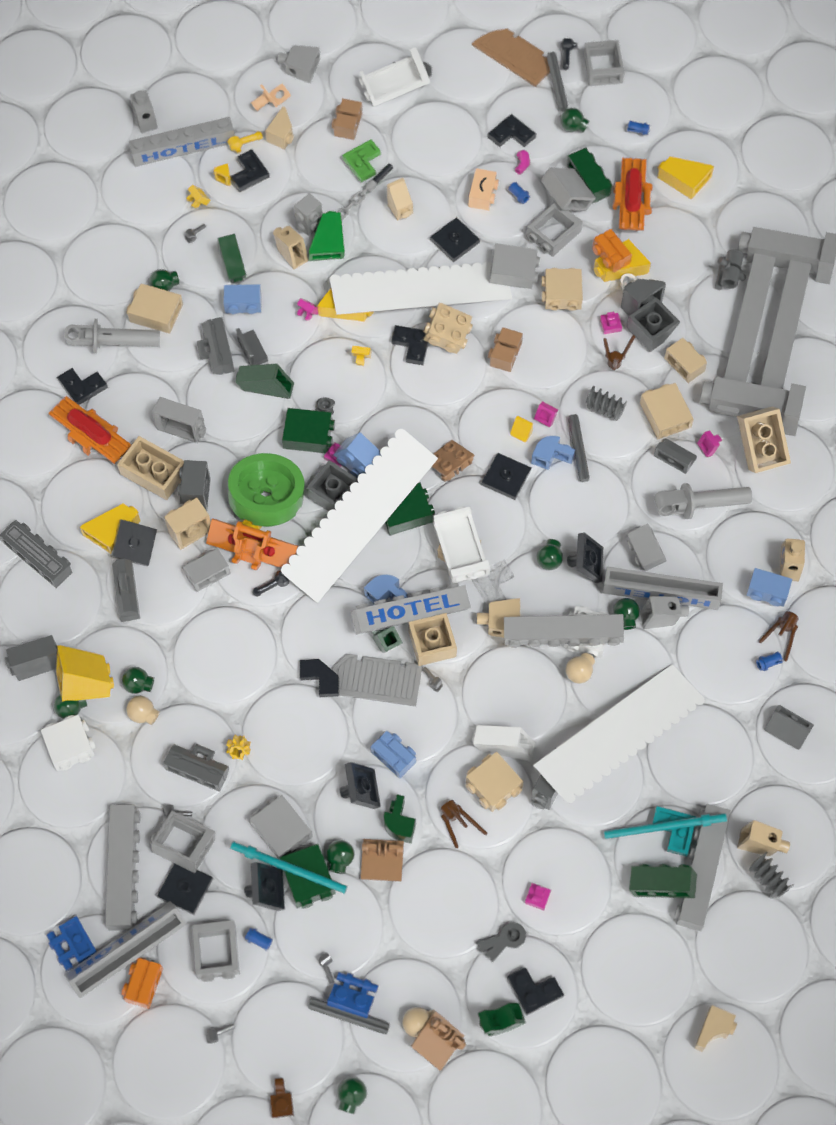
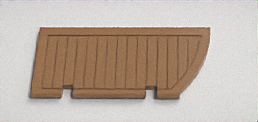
[472,28,559,87]

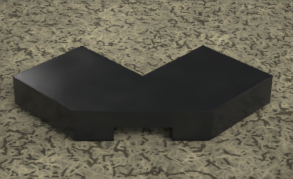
[300,659,340,697]

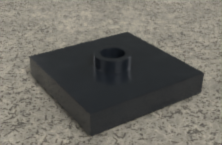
[430,217,480,262]
[481,453,532,500]
[111,519,157,566]
[157,864,213,915]

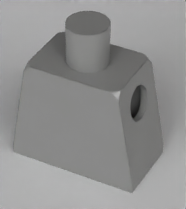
[278,45,320,83]
[130,90,158,133]
[640,596,689,629]

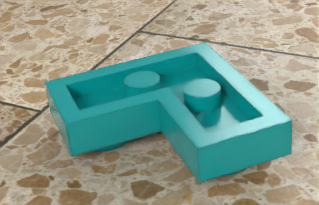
[652,806,696,857]

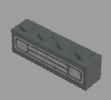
[0,520,73,588]

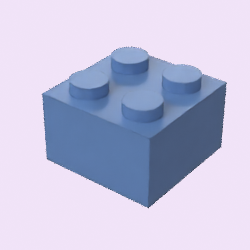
[333,432,381,478]

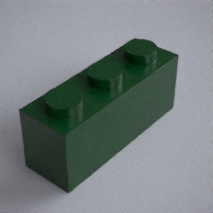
[567,147,612,204]
[629,864,697,898]

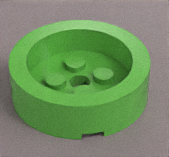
[228,453,304,527]

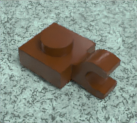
[270,1078,294,1118]

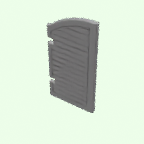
[332,654,423,707]

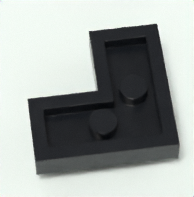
[488,114,536,147]
[231,149,270,192]
[392,325,429,366]
[57,368,108,405]
[507,967,564,1016]

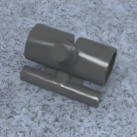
[715,249,746,290]

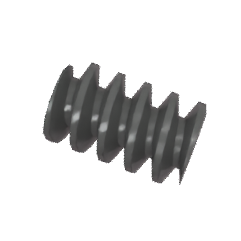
[586,386,627,421]
[749,852,794,899]

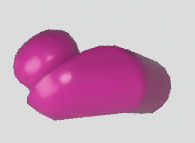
[515,150,530,175]

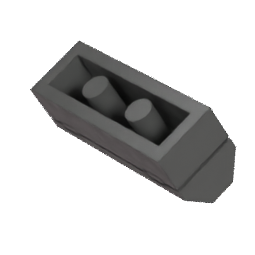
[196,317,235,375]
[112,559,140,622]
[163,744,229,792]

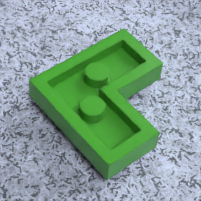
[342,139,381,183]

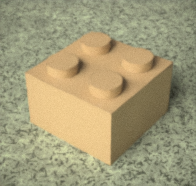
[164,498,211,550]
[408,613,457,666]

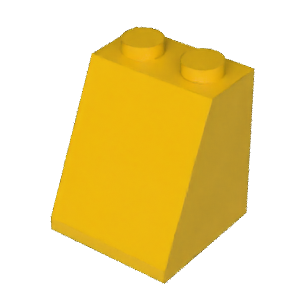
[56,645,114,702]

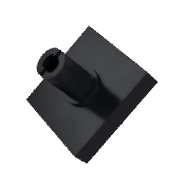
[567,532,604,583]
[340,762,381,809]
[244,862,285,911]

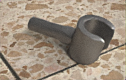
[185,224,206,243]
[423,667,443,692]
[163,805,192,817]
[319,952,334,984]
[206,1024,235,1044]

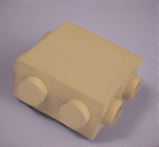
[541,268,583,310]
[423,302,473,354]
[465,752,523,812]

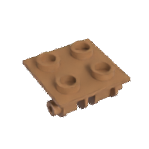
[431,440,475,482]
[361,839,404,882]
[410,1011,466,1071]

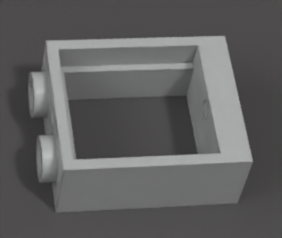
[584,40,624,86]
[527,202,583,257]
[153,397,206,443]
[150,811,215,873]
[192,920,240,982]

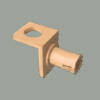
[251,84,291,111]

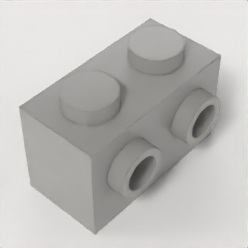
[294,193,323,236]
[627,524,667,571]
[184,548,231,592]

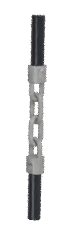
[337,163,393,220]

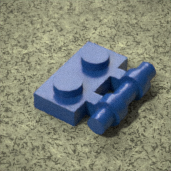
[46,916,97,971]
[327,972,379,1019]

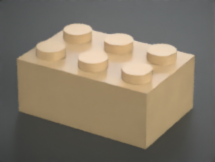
[737,406,791,473]
[117,436,184,500]

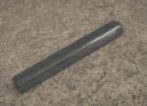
[547,51,568,112]
[568,414,590,482]
[308,998,390,1034]

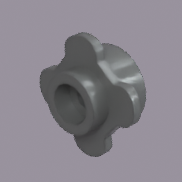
[316,397,335,415]

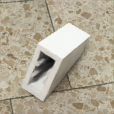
[473,725,535,761]

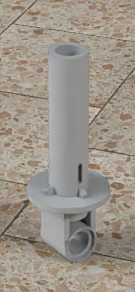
[65,318,160,353]
[654,483,752,519]

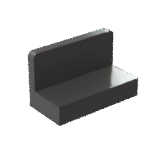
[236,328,268,365]
[654,438,697,474]
[765,705,814,750]

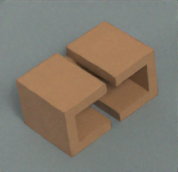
[332,98,363,140]
[488,327,523,372]

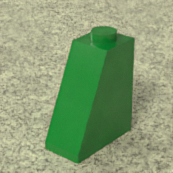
[308,211,345,261]

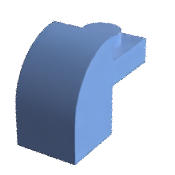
[531,436,575,470]
[364,575,408,603]

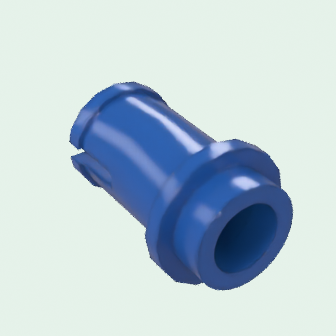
[627,120,650,136]
[508,182,530,204]
[756,651,783,671]
[245,928,273,951]

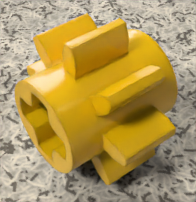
[226,734,251,760]

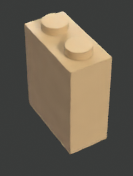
[127,283,183,334]
[640,383,694,440]

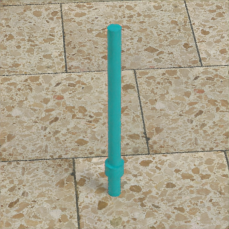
[604,813,727,839]
[230,841,348,894]

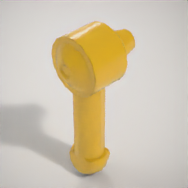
[227,131,263,153]

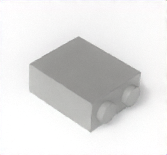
[541,167,595,211]
[490,243,540,289]
[249,795,313,859]

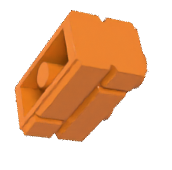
[592,229,632,273]
[122,958,163,1009]

